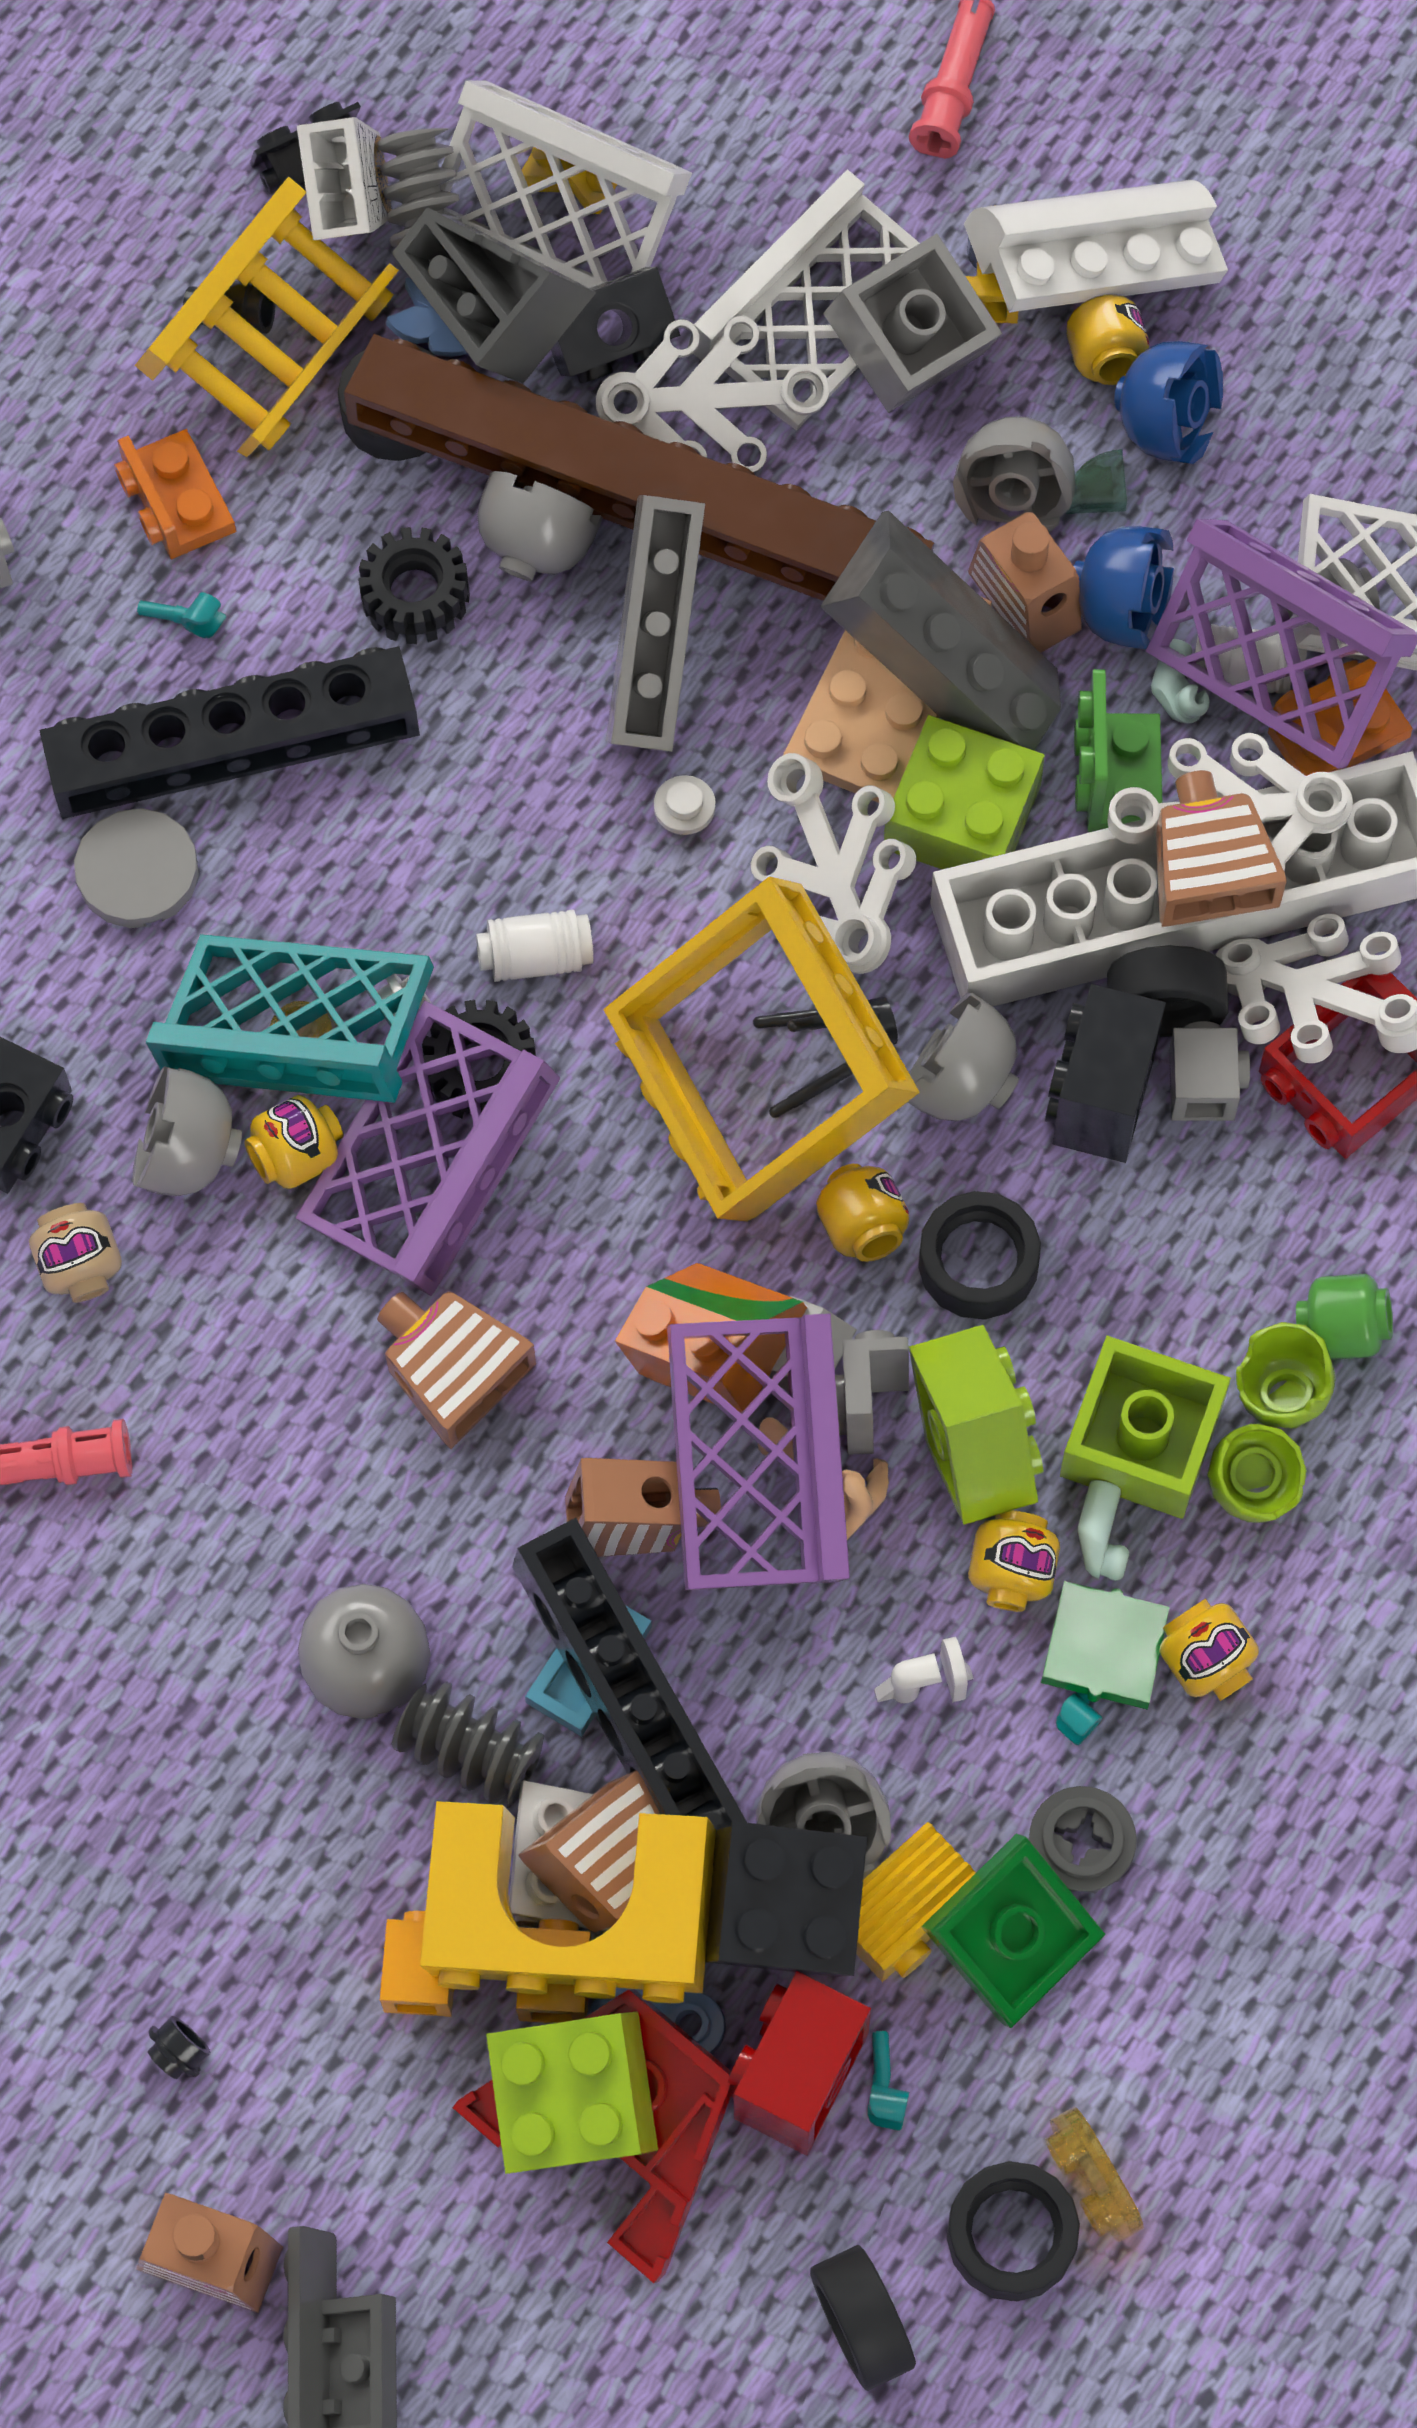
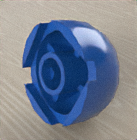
[1114,341,1223,464]
[1074,526,1174,649]

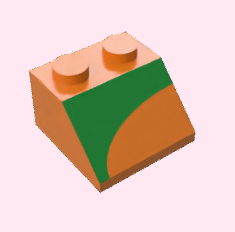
[615,1263,807,1413]

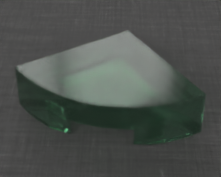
[1066,449,1127,514]

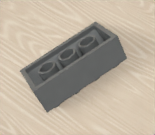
[820,510,1061,751]

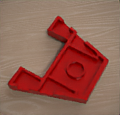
[452,1989,735,2283]

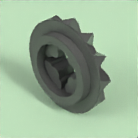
[1029,1786,1137,1894]

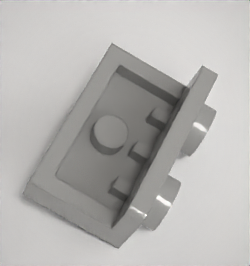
[835,1330,909,1455]

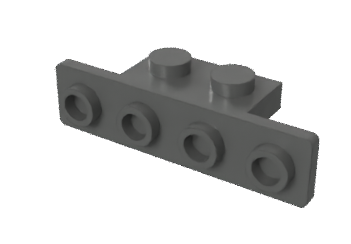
[283,2226,397,2428]

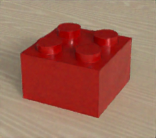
[728,1971,871,2156]

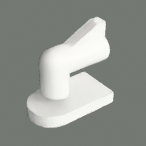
[874,1637,974,1703]

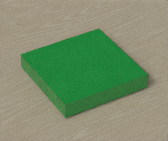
[921,1833,1106,2028]

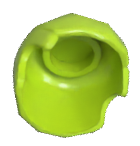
[1236,1322,1336,1428]
[1207,1424,1307,1523]

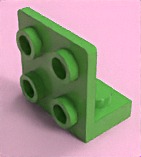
[1074,669,1163,832]

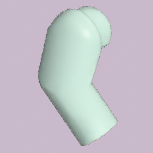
[1151,639,1210,723]
[1078,1480,1130,1581]

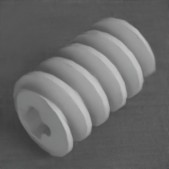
[377,128,462,247]

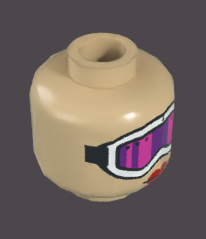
[29,1203,122,1303]

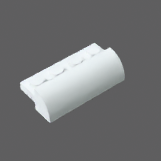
[964,180,1228,313]

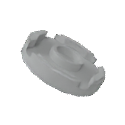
[74,808,199,928]

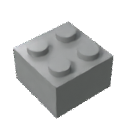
[823,233,1003,413]

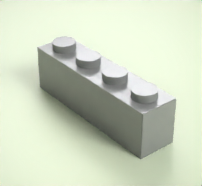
[606,495,705,752]

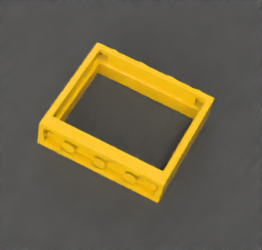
[603,876,920,1222]

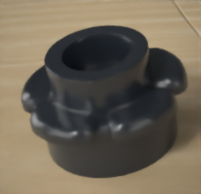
[148,2016,211,2079]

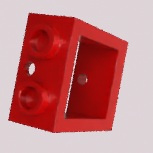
[1258,972,1417,1159]

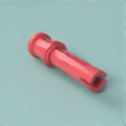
[909,0,995,159]
[0,1419,132,1485]

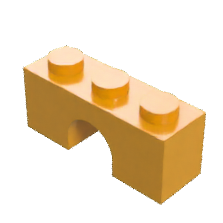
[379,1911,592,2023]

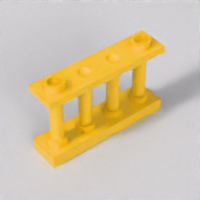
[134,176,399,457]

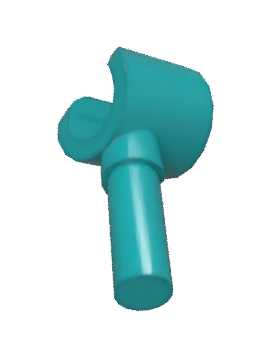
[137,592,226,638]
[1056,1692,1103,1745]
[868,2031,909,2131]

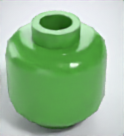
[1296,1274,1393,1360]

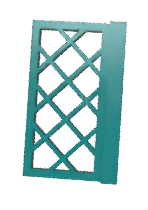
[146,934,434,1103]

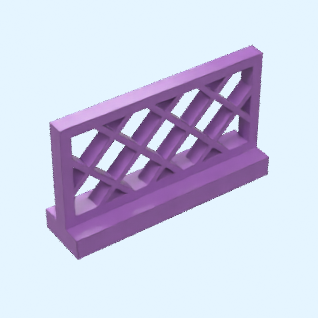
[1146,519,1417,769]
[296,1000,560,1296]
[667,1313,850,1591]

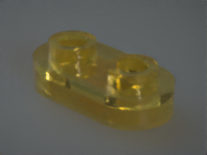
[1045,2106,1144,2242]

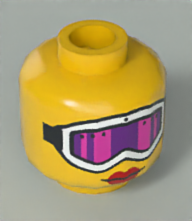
[1066,294,1149,385]
[244,1095,344,1189]
[816,1164,910,1262]
[968,1510,1060,1612]
[1160,1598,1259,1701]

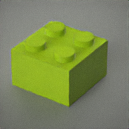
[884,715,1045,870]
[909,1325,1044,1525]
[1060,1335,1231,1519]
[486,2012,658,2174]

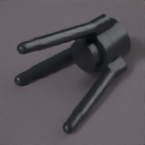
[753,996,898,1118]

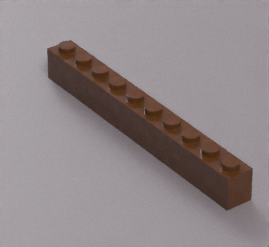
[344,334,934,601]

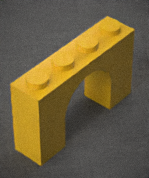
[420,1801,716,2003]

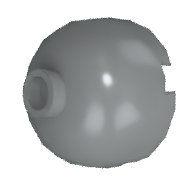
[953,417,1076,532]
[477,471,603,581]
[908,992,1019,1122]
[132,1067,242,1196]
[298,1583,431,1719]
[756,1752,891,1879]

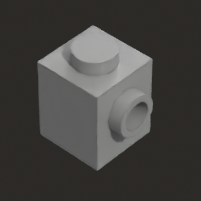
[1169,1021,1250,1121]

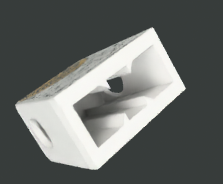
[297,117,392,240]

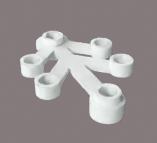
[596,316,830,473]
[1107,733,1353,870]
[751,753,916,974]
[1215,914,1417,1063]

